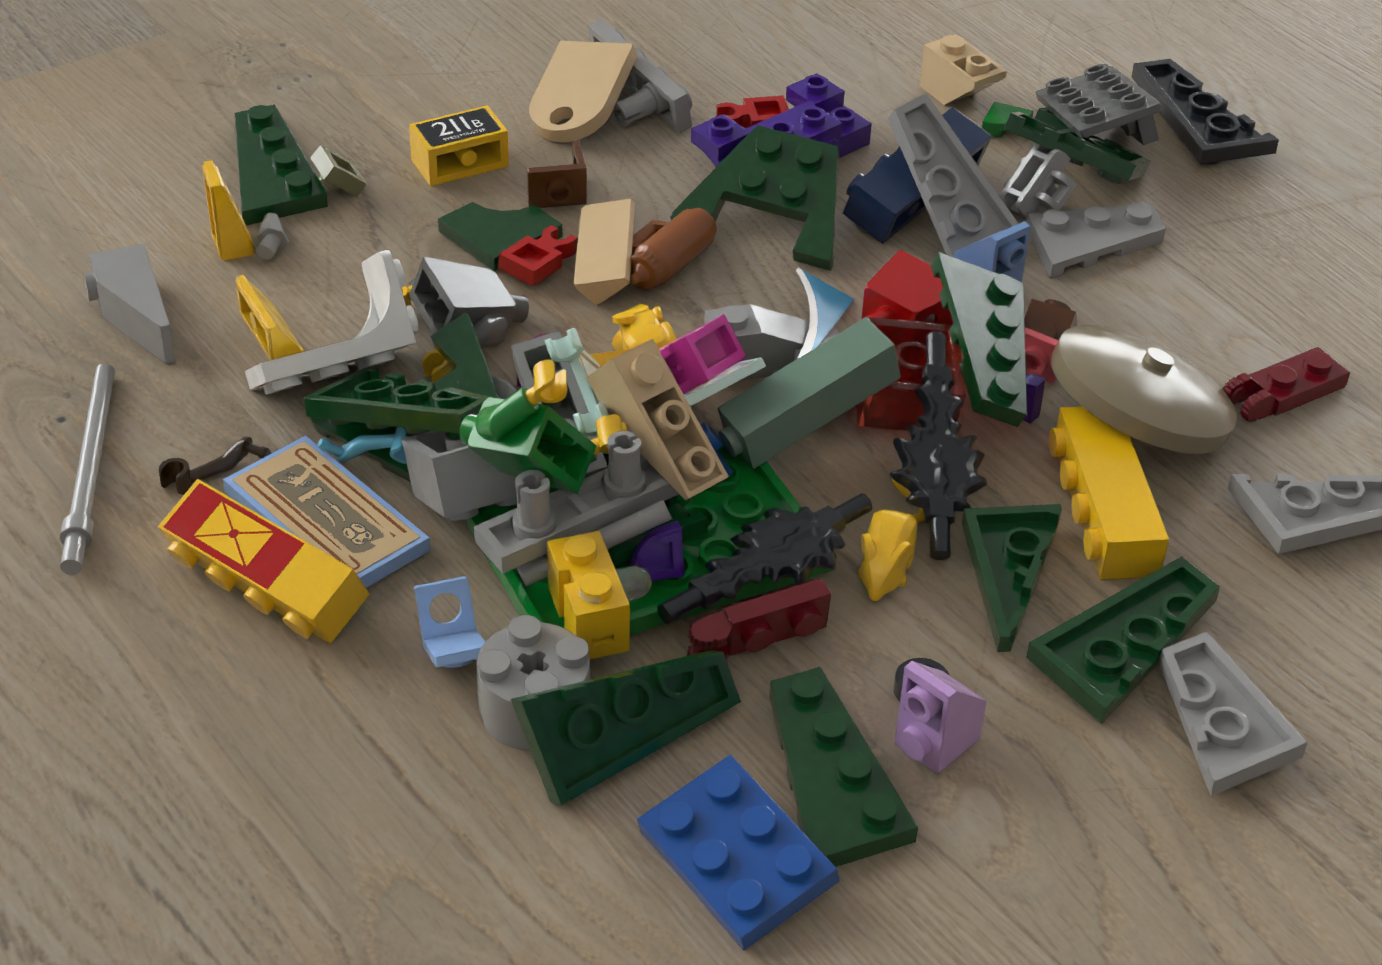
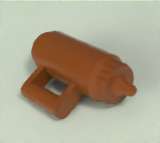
[630,208,717,289]

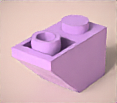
[894,661,986,774]

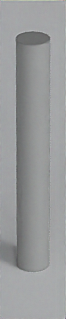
[517,500,672,587]

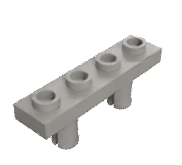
[588,19,692,134]
[474,431,679,574]

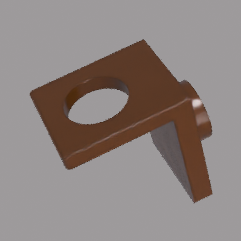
[527,140,587,208]

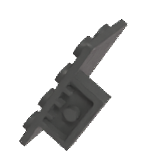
[1036,64,1162,146]

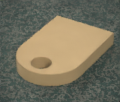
[529,41,638,143]

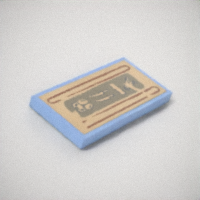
[223,436,431,588]

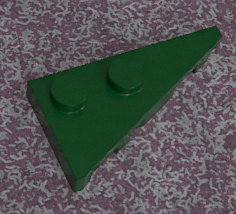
[962,504,1062,652]

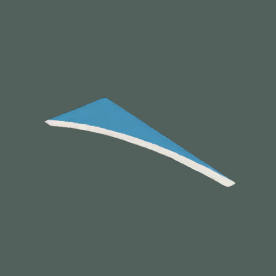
[795,267,854,358]

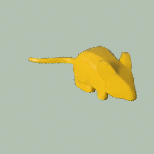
[612,304,695,405]
[857,479,925,601]

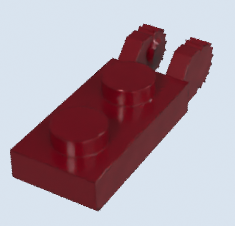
[1222,347,1351,422]
[687,579,832,661]

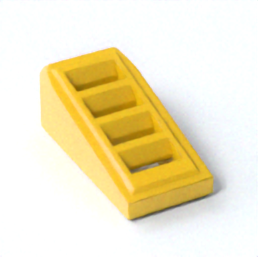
[202,160,255,261]

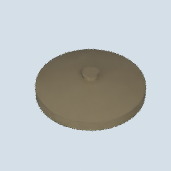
[1051,325,1237,454]

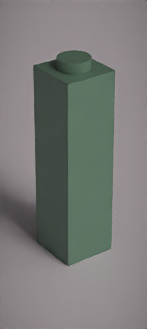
[717,317,901,469]

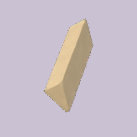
[574,199,635,306]

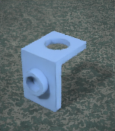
[414,576,485,668]

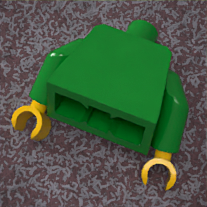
[460,360,627,494]

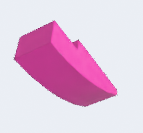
[659,314,746,394]

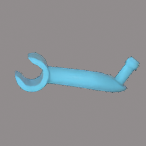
[317,427,408,464]

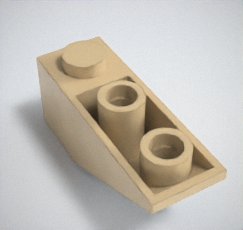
[587,339,729,500]

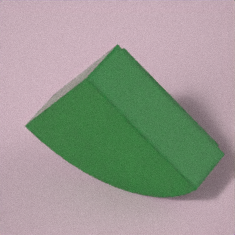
[982,101,1033,136]

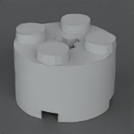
[477,615,590,750]

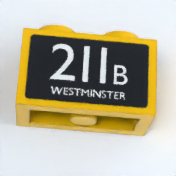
[409,105,509,186]

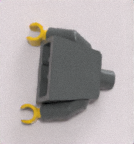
[401,257,529,383]

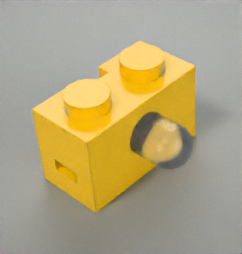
[547,531,652,659]

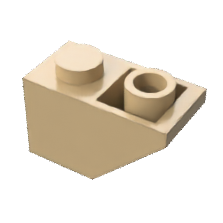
[919,34,1007,105]

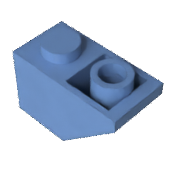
[954,221,1031,282]

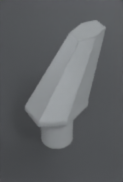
[256,213,289,260]

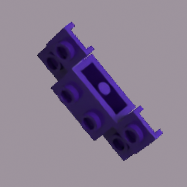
[691,73,872,167]

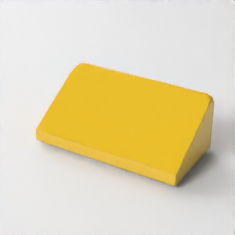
[235,275,305,361]

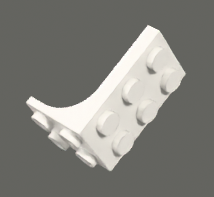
[245,250,419,395]

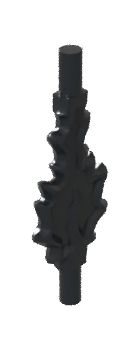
[890,332,987,560]
[657,493,872,624]

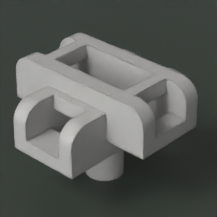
[1000,143,1077,218]

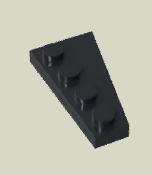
[1131,59,1279,164]

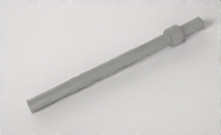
[60,364,115,575]

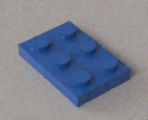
[637,754,840,951]

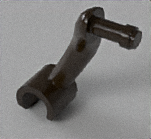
[159,436,271,495]

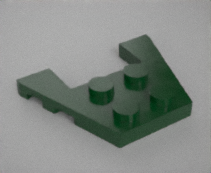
[1004,107,1151,184]
[670,125,839,271]
[310,312,499,482]

